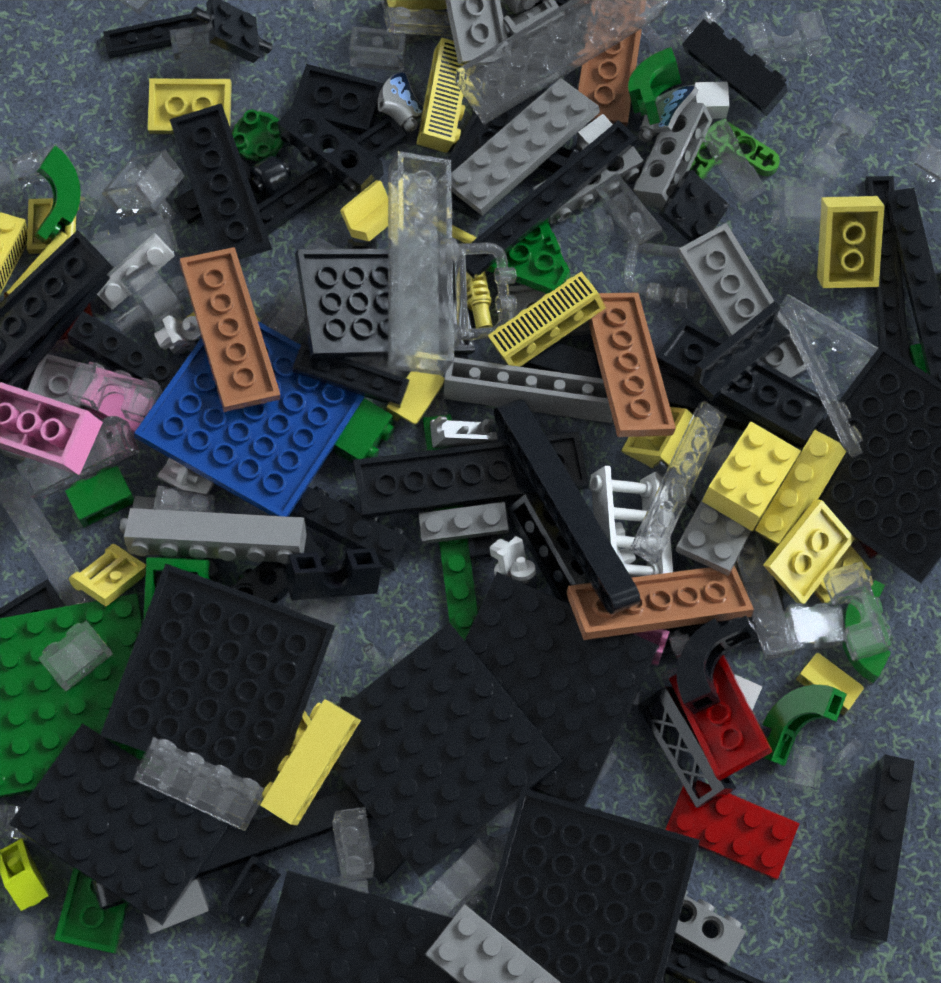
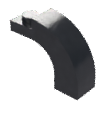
[677,616,759,714]

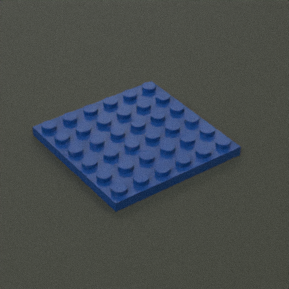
[134,321,366,517]

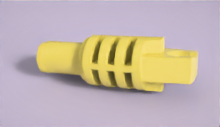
[462,270,493,333]

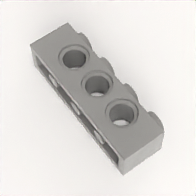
[633,102,713,208]
[533,146,643,224]
[674,890,746,965]

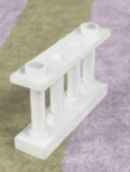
[590,466,673,577]

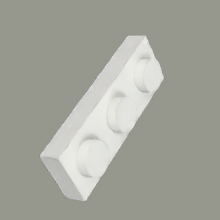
[97,233,175,310]

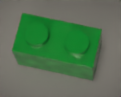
[334,398,395,463]
[65,466,134,528]

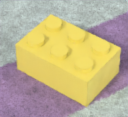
[817,196,884,288]
[702,422,801,532]

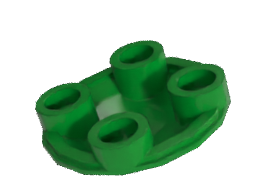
[232,109,283,162]

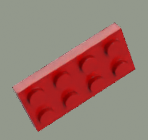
[669,655,773,781]
[665,776,800,881]

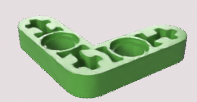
[690,120,780,179]

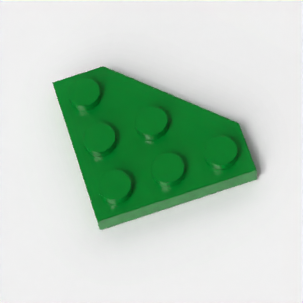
[486,218,570,294]

